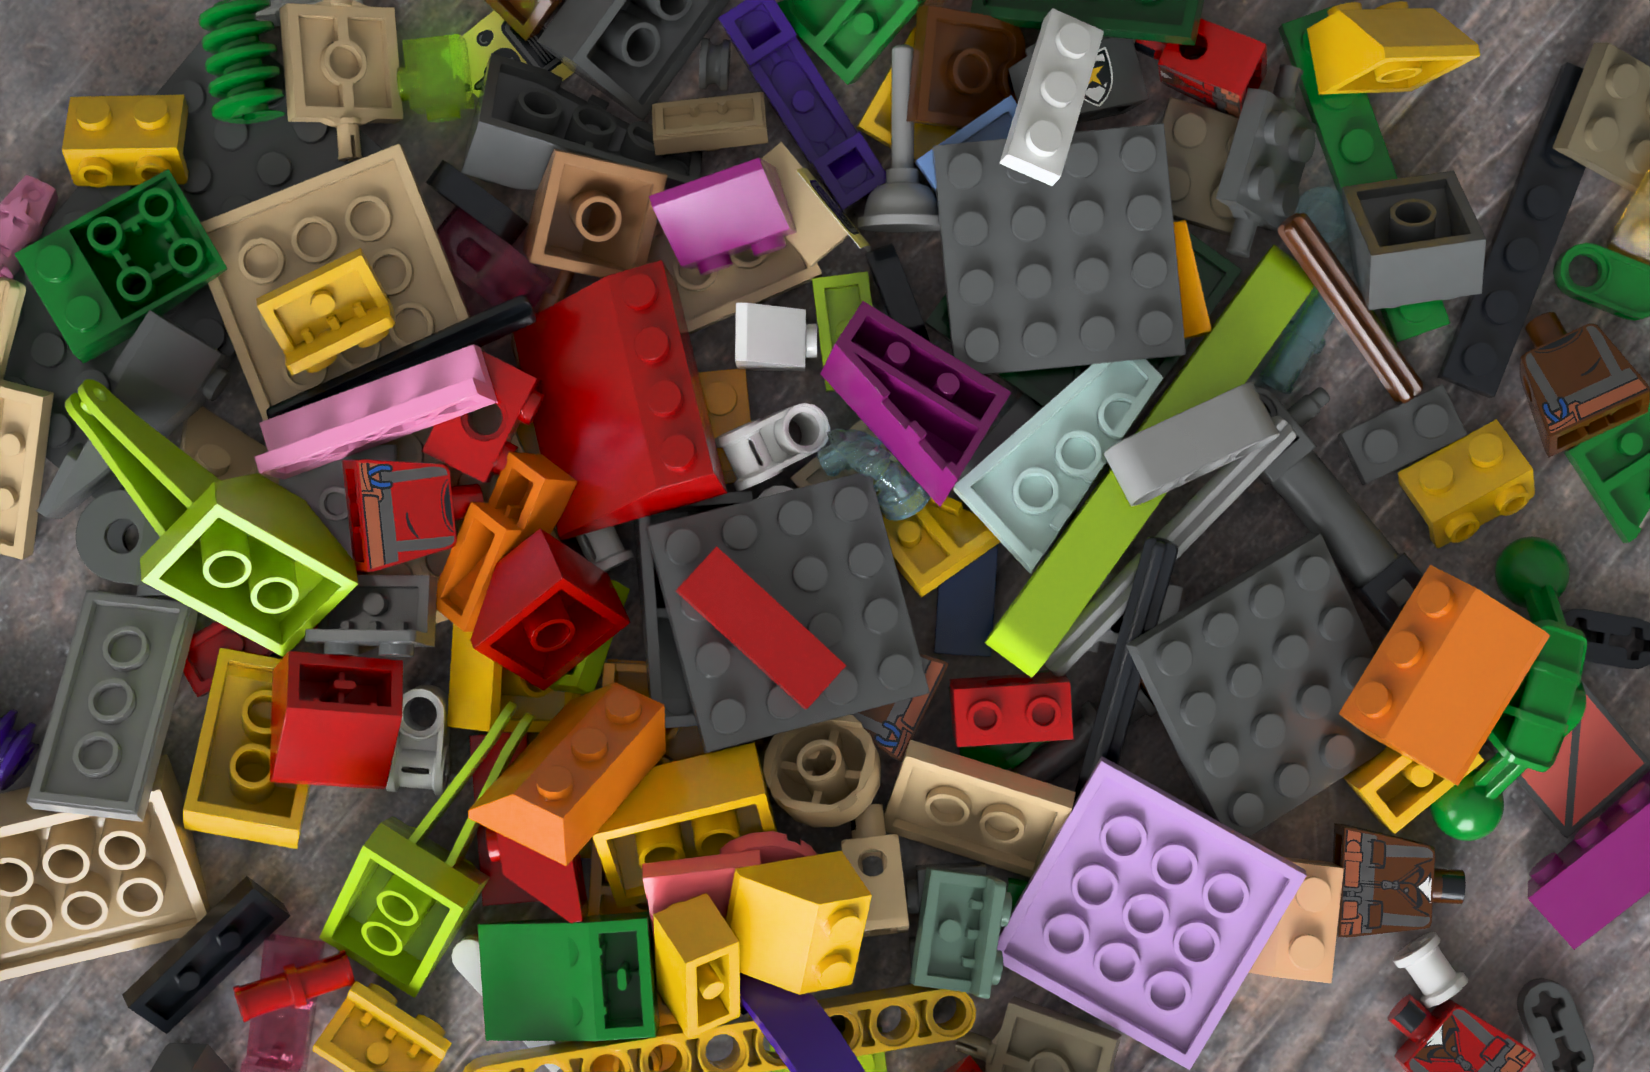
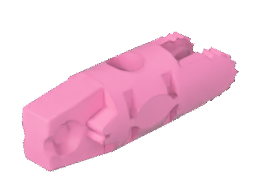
[0,175,58,279]

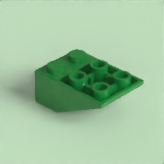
[15,169,228,364]
[478,911,660,1041]

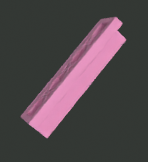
[254,344,498,480]

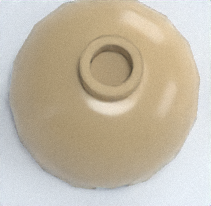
[763,715,881,828]

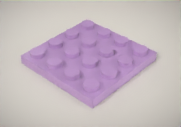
[997,756,1307,1070]

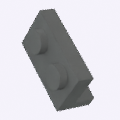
[305,575,438,657]

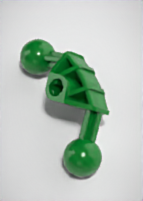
[1430,536,1587,841]

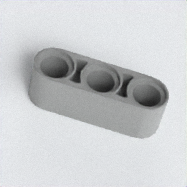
[1104,383,1280,506]

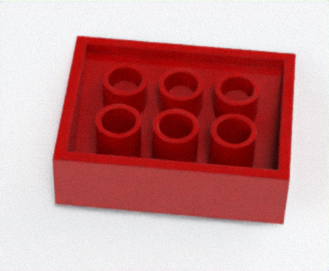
[513,260,728,540]

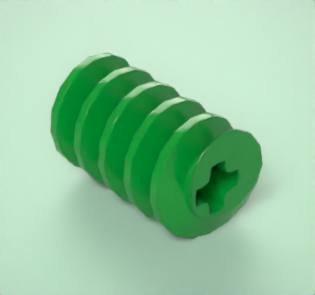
[198,0,286,124]

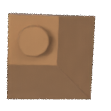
[523,149,668,278]

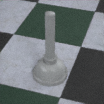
[858,44,940,233]

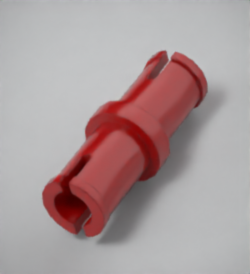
[233,950,355,1022]

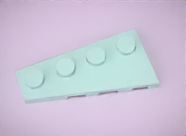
[953,359,1163,574]

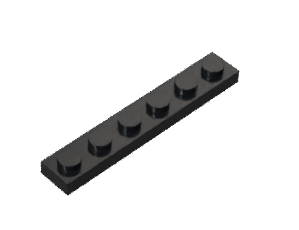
[1437,62,1586,398]

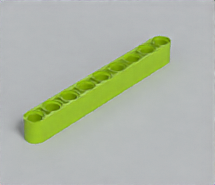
[984,244,1314,678]

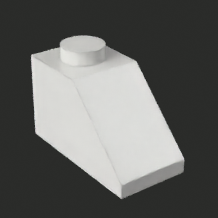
[735,303,817,371]

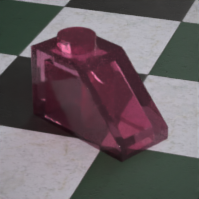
[436,206,553,308]

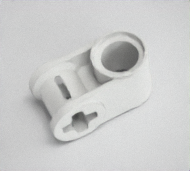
[715,403,830,492]
[386,684,451,796]

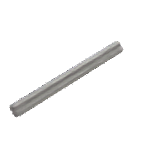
[1043,415,1297,677]

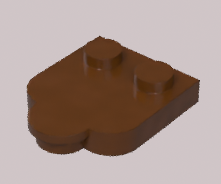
[907,5,1027,130]

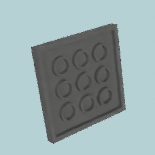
[932,123,1186,375]
[645,470,930,753]
[1126,533,1387,838]

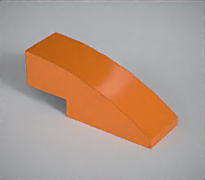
[436,452,578,632]

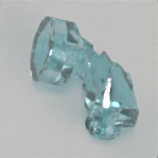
[817,428,931,520]

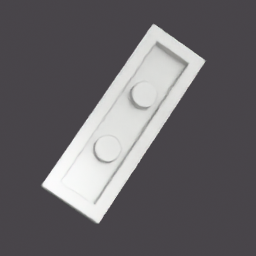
[1000,8,1104,186]

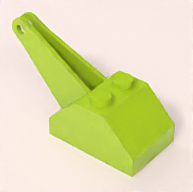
[65,379,358,657]
[319,701,535,998]

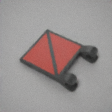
[1484,680,1650,838]

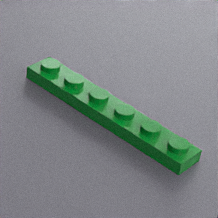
[1278,5,1450,343]

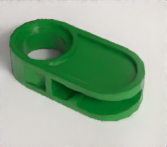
[1553,243,1650,321]

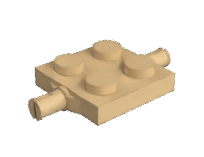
[279,0,403,162]

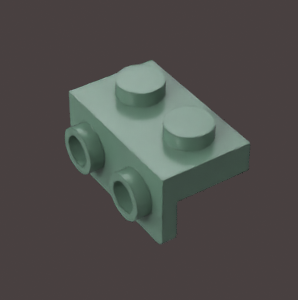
[909,867,1012,999]

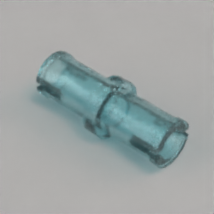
[1259,286,1336,394]

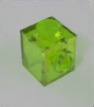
[397,34,474,122]

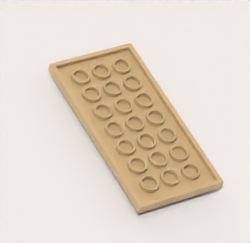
[200,143,561,655]

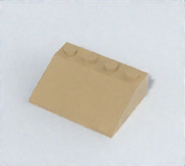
[0,754,210,981]

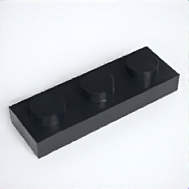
[122,876,290,1034]

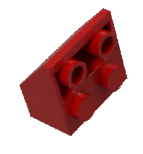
[270,651,403,789]

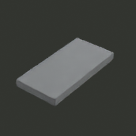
[26,590,199,822]

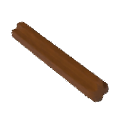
[1278,213,1423,403]

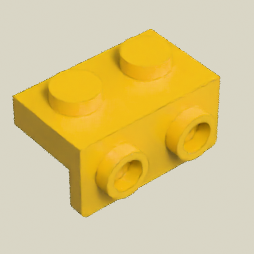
[62,94,189,188]
[256,248,396,375]
[1397,419,1535,548]
[312,981,452,1072]

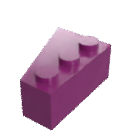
[820,301,1011,507]
[1528,771,1650,950]

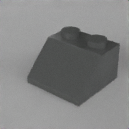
[1342,170,1486,310]

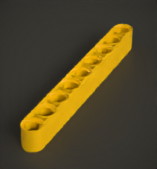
[463,984,976,1072]

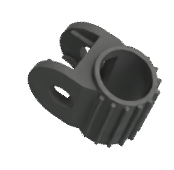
[76,490,168,596]

